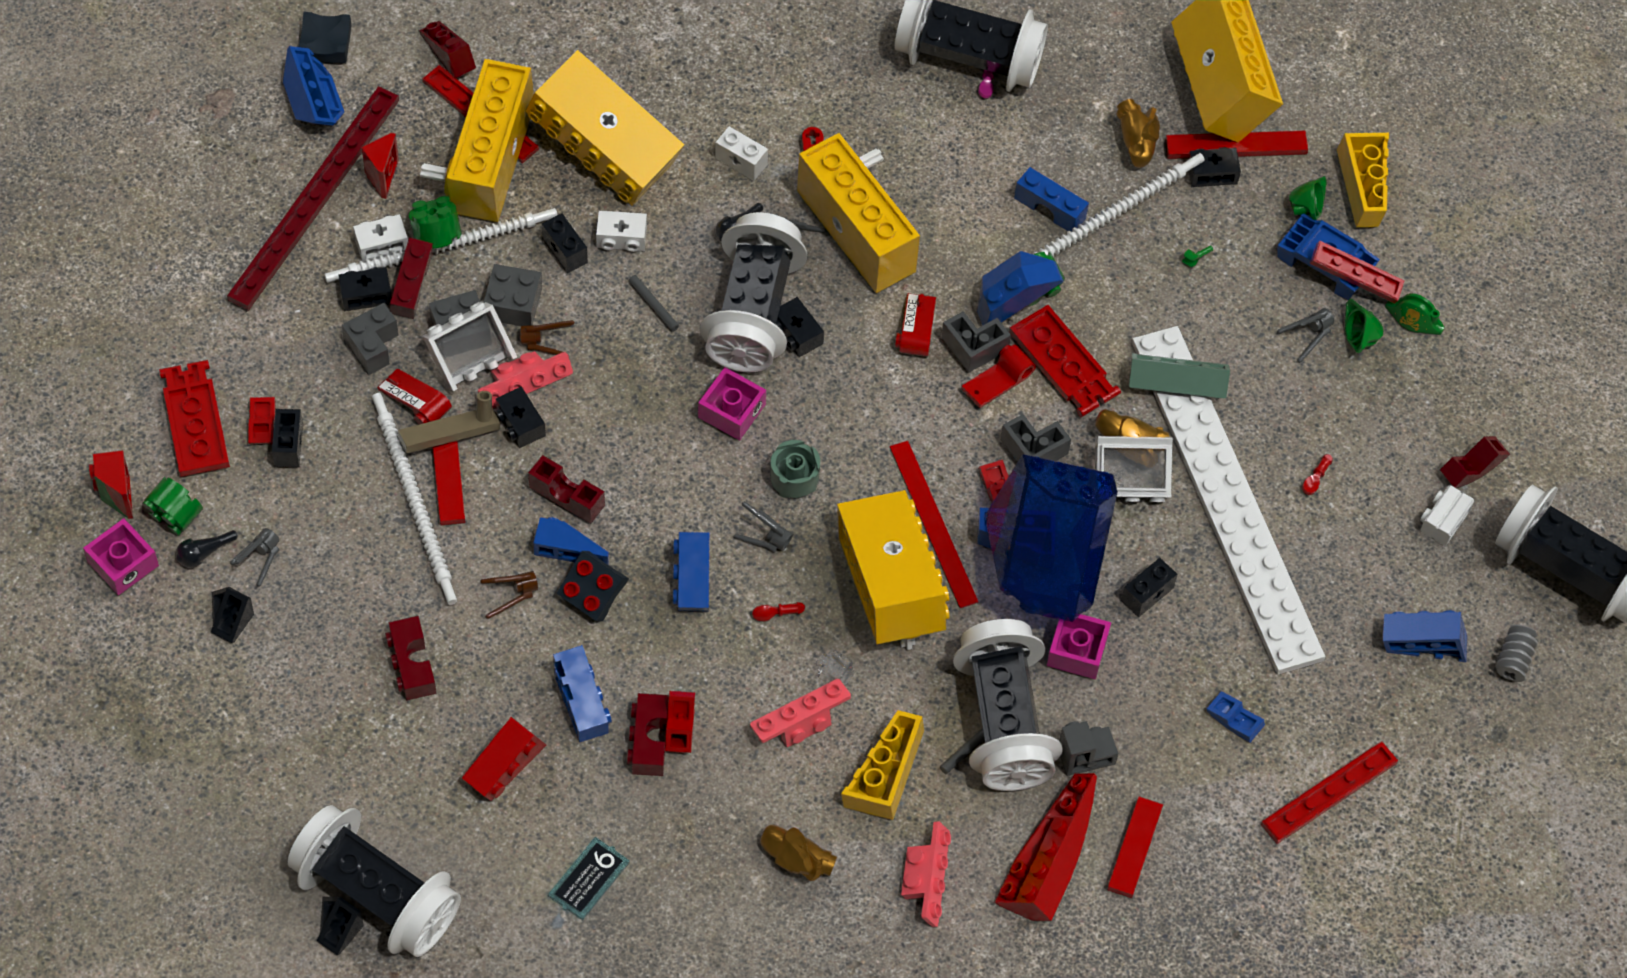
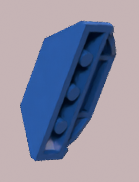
[283,46,344,126]
[977,251,1064,326]

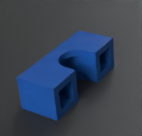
[1014,167,1089,232]

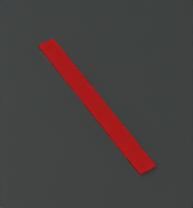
[890,441,979,608]

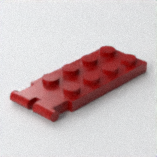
[1009,305,1121,417]
[159,360,230,477]

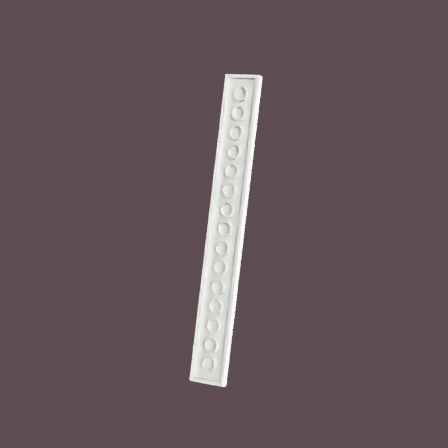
[1132,326,1325,675]

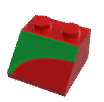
[89,450,133,519]

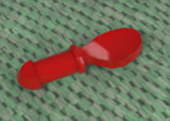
[1302,454,1333,495]
[752,602,806,621]

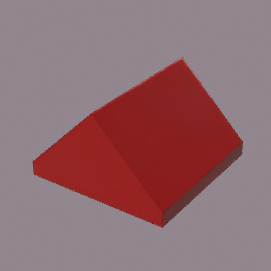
[362,133,399,199]

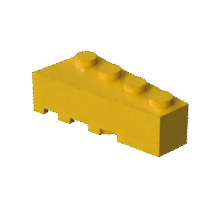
[1337,132,1389,227]
[841,710,924,820]

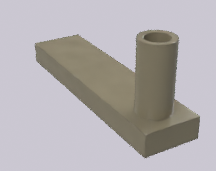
[398,391,500,453]

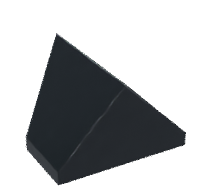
[211,587,254,643]
[317,897,364,956]

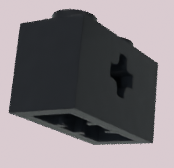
[1188,147,1241,187]
[542,213,588,274]
[338,267,392,312]
[776,297,824,357]
[494,386,546,448]
[272,409,303,467]
[1121,558,1178,618]

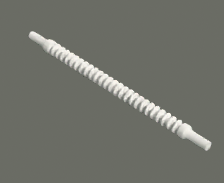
[1033,153,1205,257]
[324,208,557,283]
[372,393,457,605]

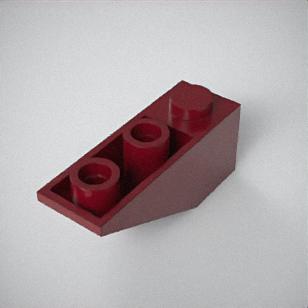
[419,21,476,78]

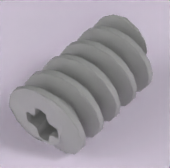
[1496,624,1538,682]

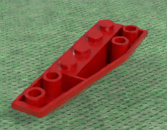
[995,773,1097,921]

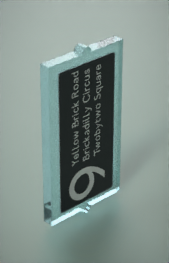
[548,837,630,920]

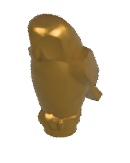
[1116,99,1160,168]
[1095,409,1169,468]
[760,825,837,881]

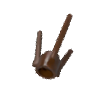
[521,320,575,355]
[480,571,538,619]

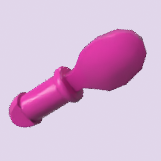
[978,70,994,98]

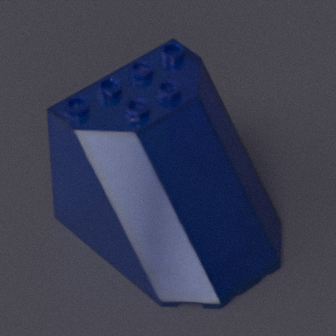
[985,454,1118,622]

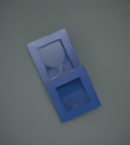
[1207,691,1265,743]

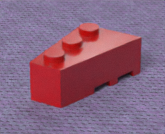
[462,717,546,801]

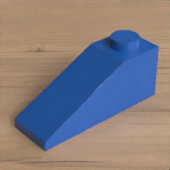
[533,517,609,565]

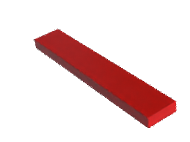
[422,65,539,164]
[1165,130,1308,159]
[1261,741,1398,844]

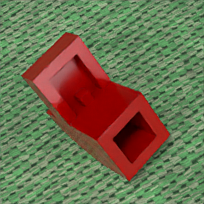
[665,691,695,753]

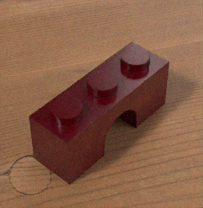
[390,237,433,319]
[528,455,605,524]
[385,616,436,701]
[627,693,669,776]

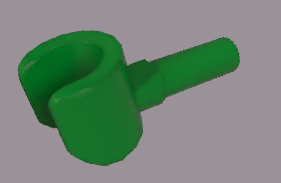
[1182,245,1213,267]

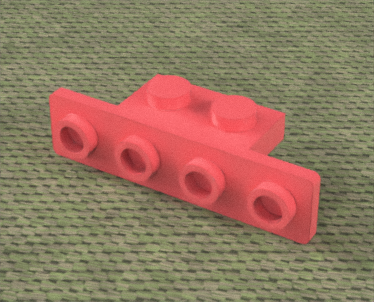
[478,351,573,408]
[750,679,851,747]
[901,821,951,927]

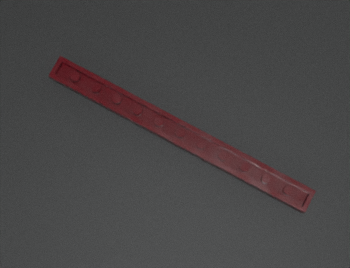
[227,86,399,311]

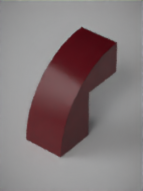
[1440,436,1510,488]

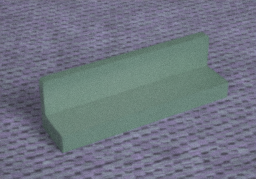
[1129,353,1230,399]

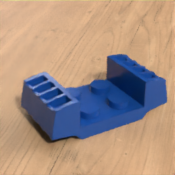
[1277,214,1380,300]

